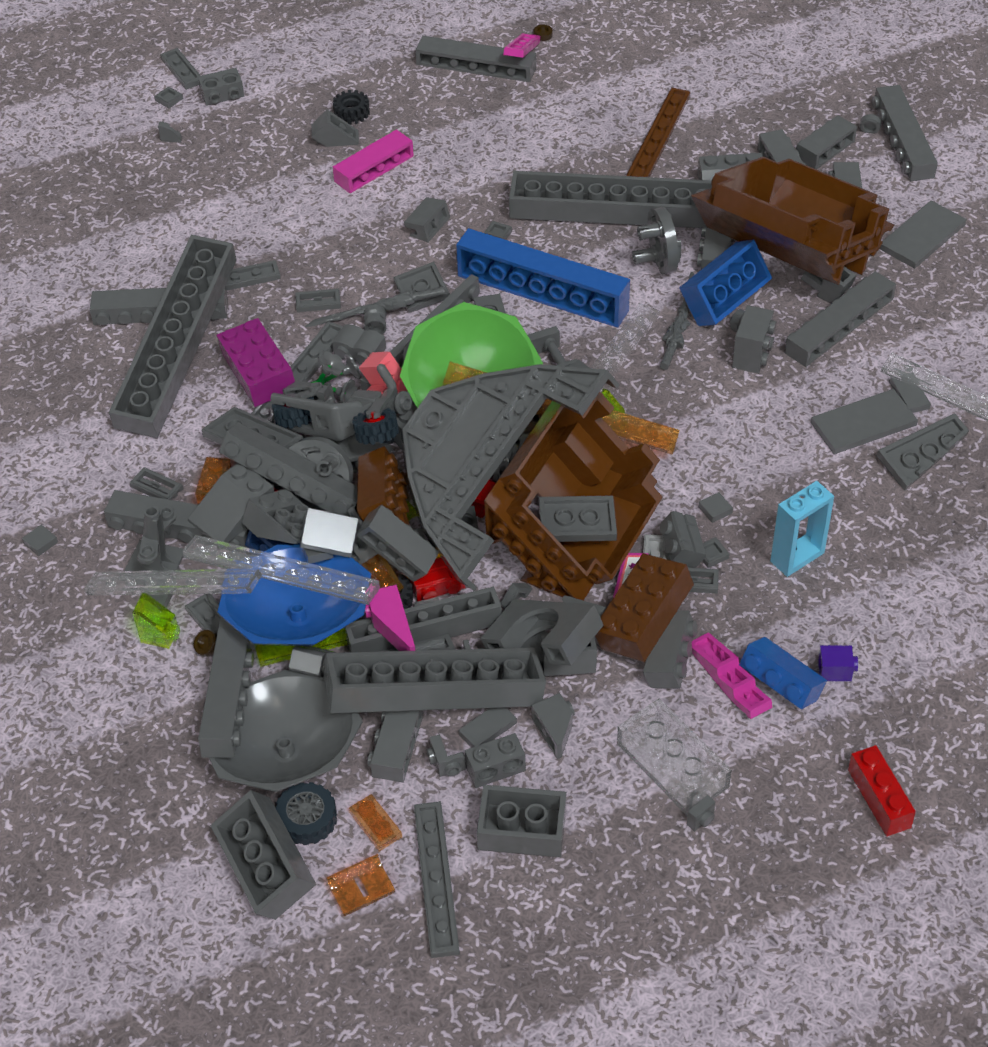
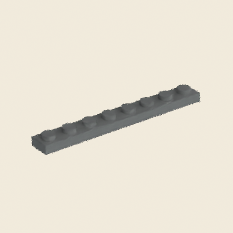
[360,274,480,390]

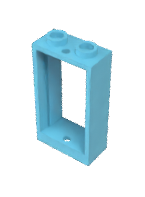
[770,481,834,577]

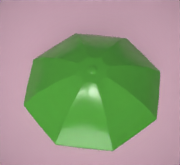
[400,302,543,408]

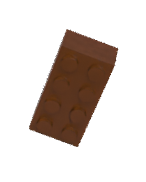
[357,446,409,525]
[595,553,694,662]

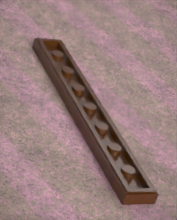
[626,87,691,177]

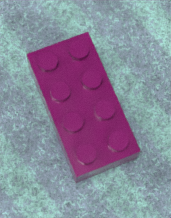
[216,318,295,407]

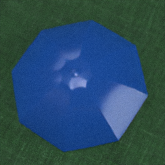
[217,545,372,646]

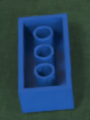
[679,240,772,326]

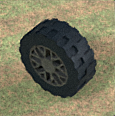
[275,782,337,845]

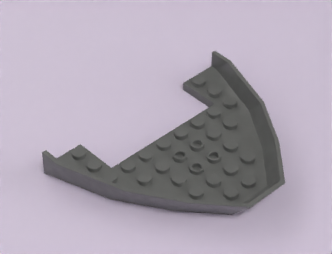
[401,364,620,591]

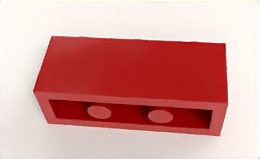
[848,745,916,837]

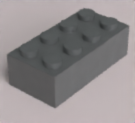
[210,790,317,920]

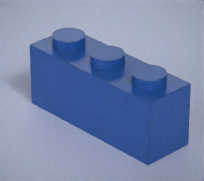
[739,637,827,710]

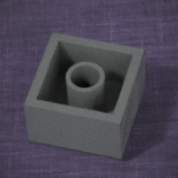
[732,305,777,374]

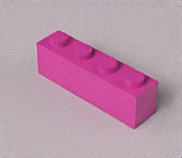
[332,129,414,194]

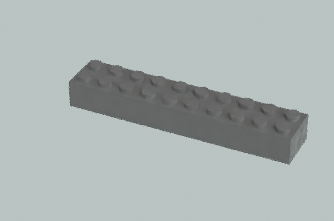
[509,170,712,228]
[109,234,237,438]

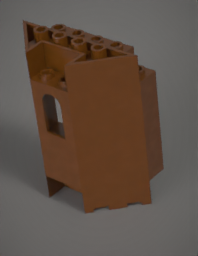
[691,157,895,285]
[484,392,663,601]

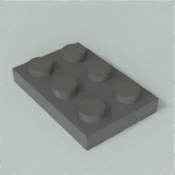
[539,496,617,542]

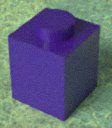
[818,645,858,681]

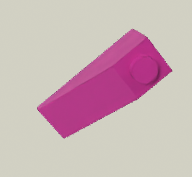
[365,585,415,651]

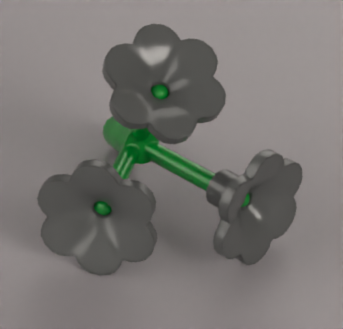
[311,351,361,403]

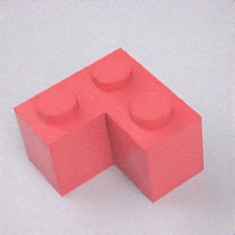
[359,351,408,394]

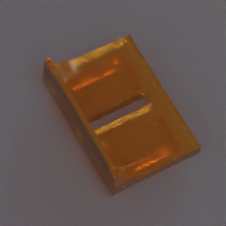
[326,854,396,917]

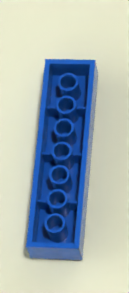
[456,228,630,328]

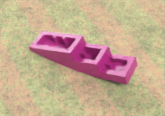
[692,632,773,719]

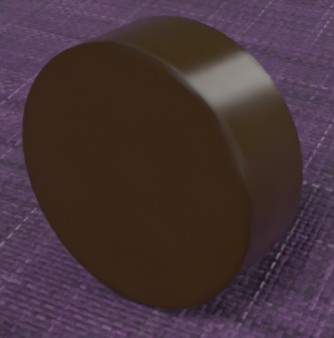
[533,24,553,41]
[193,630,217,657]

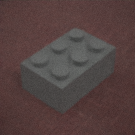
[477,784,567,857]

